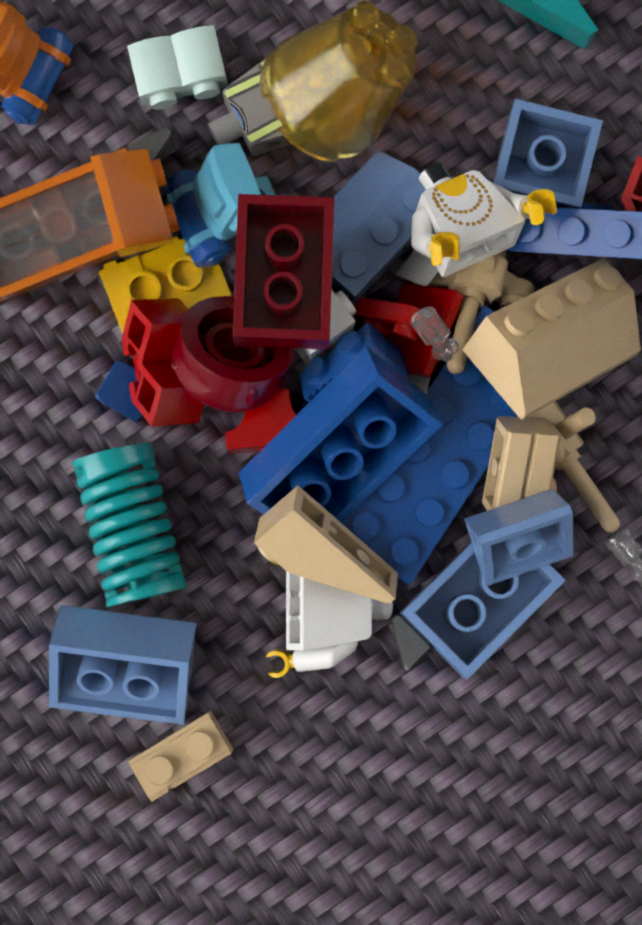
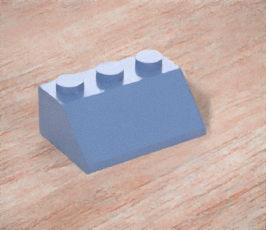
[332,150,426,306]
[49,605,197,725]

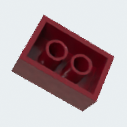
[233,194,335,350]

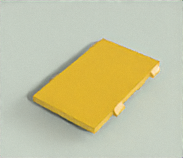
[98,236,232,334]

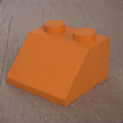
[90,148,179,257]

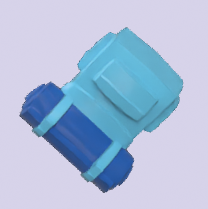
[163,143,275,268]

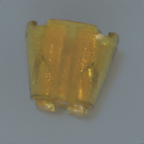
[260,1,417,163]

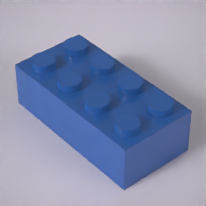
[239,347,443,522]

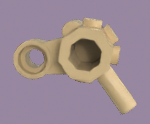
[413,250,535,374]
[528,401,620,532]

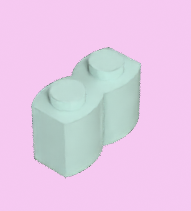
[127,25,228,110]

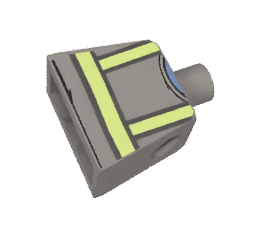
[208,49,320,156]

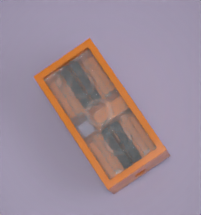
[0,148,127,303]

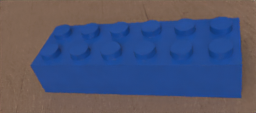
[341,305,518,585]

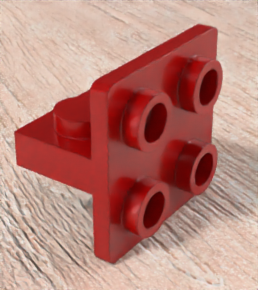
[354,284,464,378]

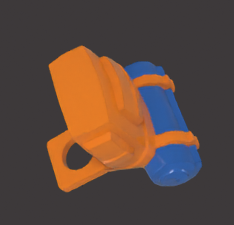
[0,1,75,126]

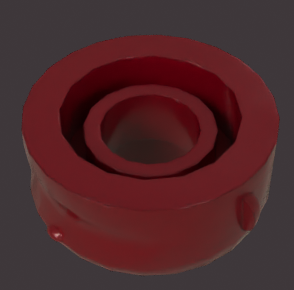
[171,296,294,412]

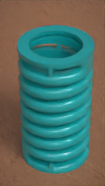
[72,443,187,607]

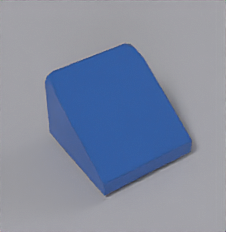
[95,359,143,424]

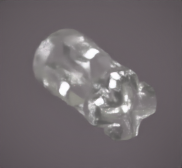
[411,307,459,361]
[604,527,642,582]

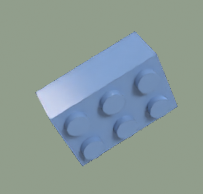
[399,541,566,679]

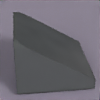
[128,127,175,164]
[391,614,430,671]

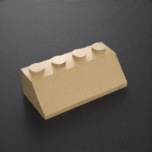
[462,257,641,420]

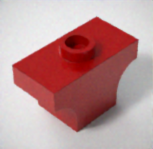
[225,388,296,455]

